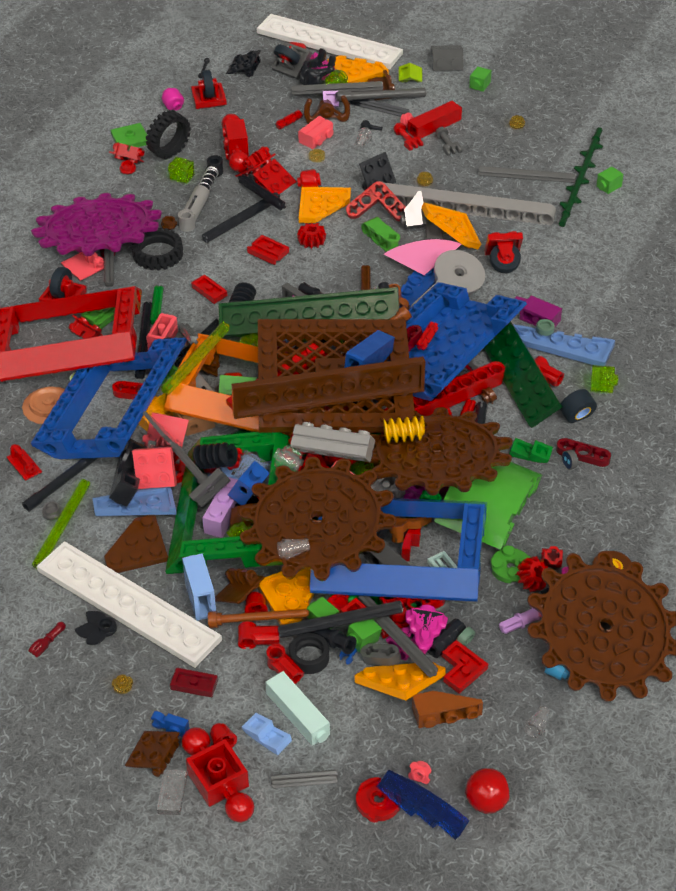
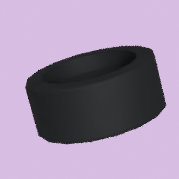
[289,633,329,674]

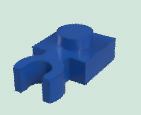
[151,711,190,737]

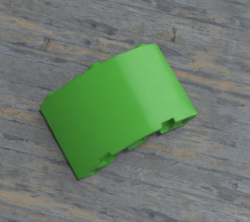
[434,462,542,550]

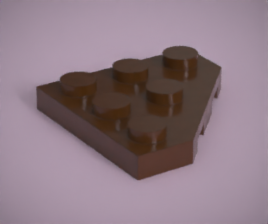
[104,515,168,573]

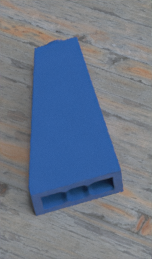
[344,330,395,368]

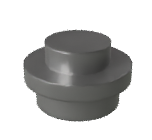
[42,501,62,520]

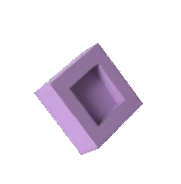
[322,91,339,108]

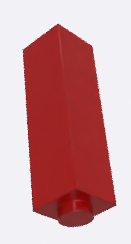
[408,101,462,139]

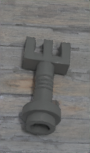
[436,127,462,156]

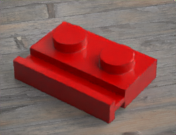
[247,235,289,265]

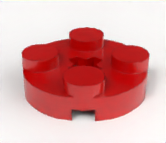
[356,777,401,823]

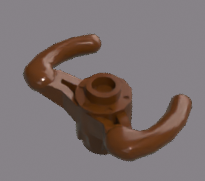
[304,95,350,124]

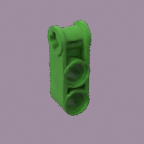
[361,217,400,252]

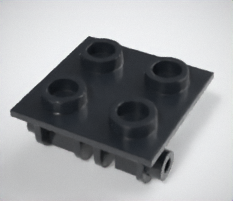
[226,50,261,77]
[359,152,396,191]

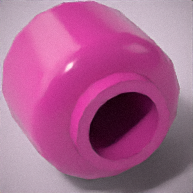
[161,88,184,111]

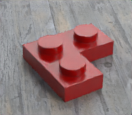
[442,640,488,694]

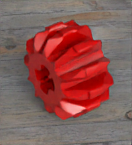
[297,222,326,249]
[515,556,549,592]

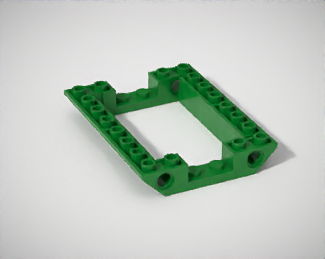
[165,432,299,574]

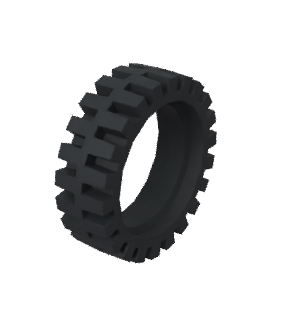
[146,110,191,159]
[132,228,183,271]

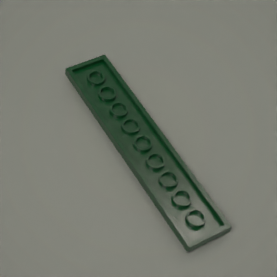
[219,287,399,339]

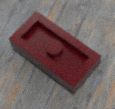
[170,668,218,698]

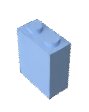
[182,553,216,621]

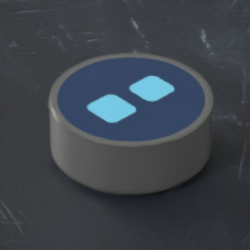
[562,449,578,470]

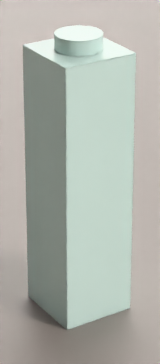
[265,671,330,746]

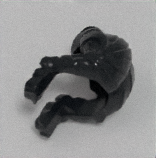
[300,48,336,85]

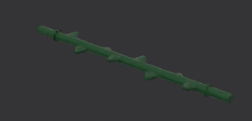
[559,127,603,227]

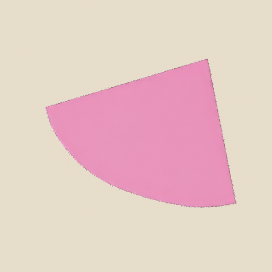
[384,239,462,275]

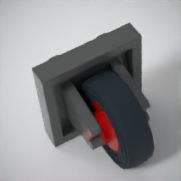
[271,41,312,79]

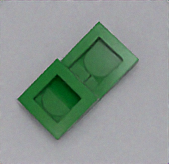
[509,438,553,463]

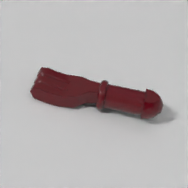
[29,622,66,658]

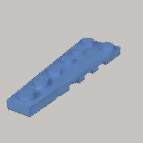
[513,324,615,368]

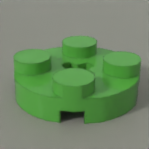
[491,545,531,583]

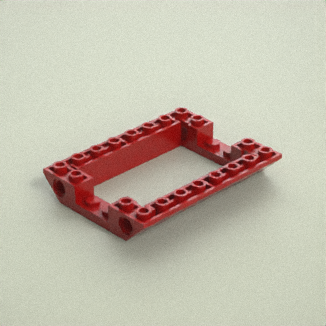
[0,286,142,382]

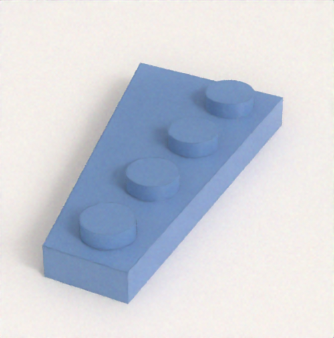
[92,487,177,516]

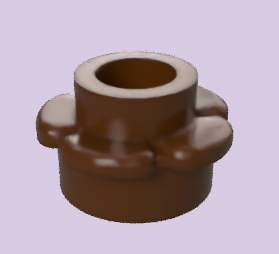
[161,216,177,230]
[480,387,497,404]

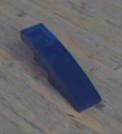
[376,770,470,840]

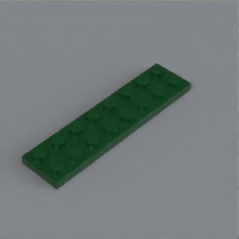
[484,321,563,428]

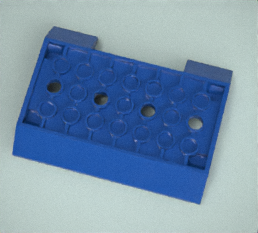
[387,282,527,401]

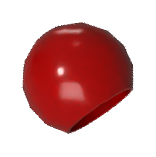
[465,768,509,814]

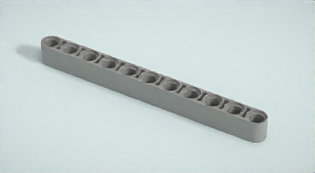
[376,183,556,225]

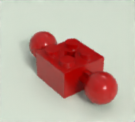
[221,114,249,172]
[182,727,255,822]

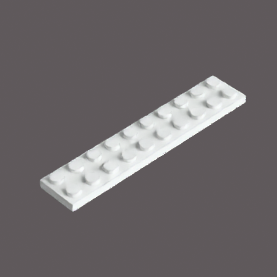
[257,14,403,69]
[37,541,222,668]

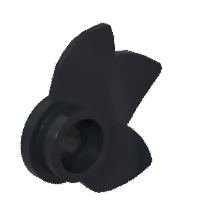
[75,611,117,645]

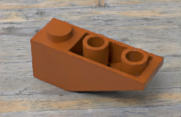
[412,691,483,728]

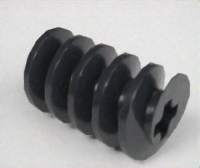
[228,282,257,303]
[193,442,238,469]

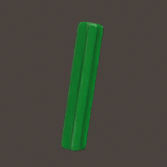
[150,285,164,325]

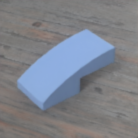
[242,713,292,755]

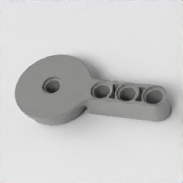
[410,250,485,308]

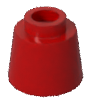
[245,592,268,613]
[210,723,237,748]

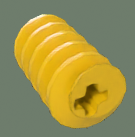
[383,416,425,443]

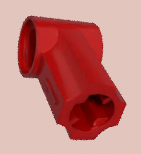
[534,356,564,387]
[541,546,563,568]
[238,621,279,649]
[266,644,304,684]

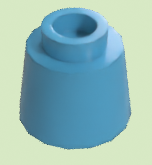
[544,665,570,680]

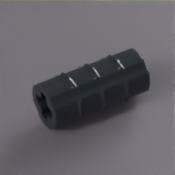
[427,618,466,658]

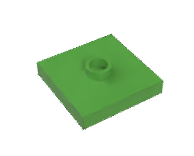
[110,123,147,149]

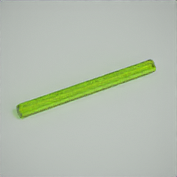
[161,322,230,395]
[32,479,90,569]

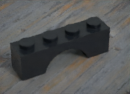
[109,439,147,507]

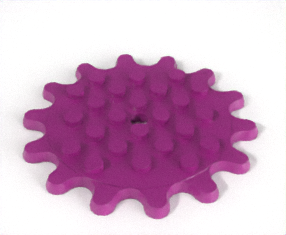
[31,193,162,256]

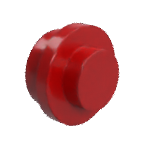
[120,160,136,174]

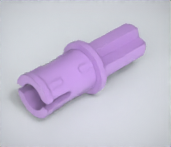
[499,608,540,634]

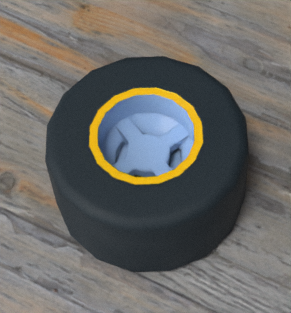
[560,389,597,423]

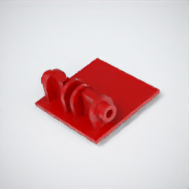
[235,146,276,177]
[253,159,297,194]

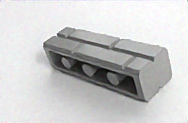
[290,422,375,462]

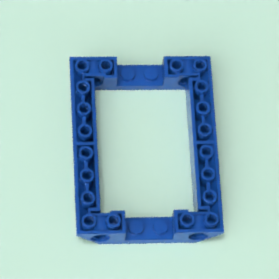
[31,337,187,459]
[310,498,487,602]

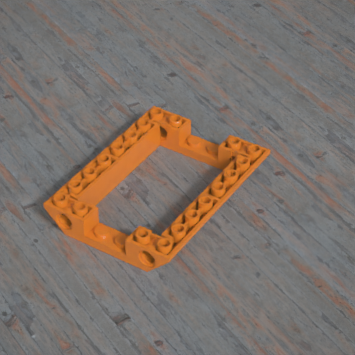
[164,333,311,437]

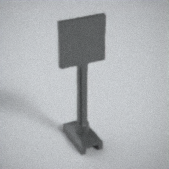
[142,411,231,507]

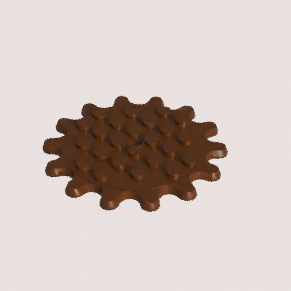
[365,407,513,496]
[239,457,397,581]
[527,551,676,702]

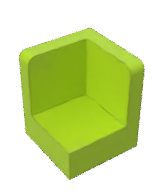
[399,63,422,82]

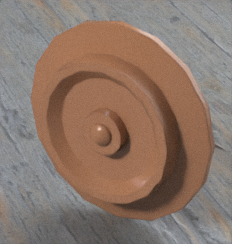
[22,387,65,424]

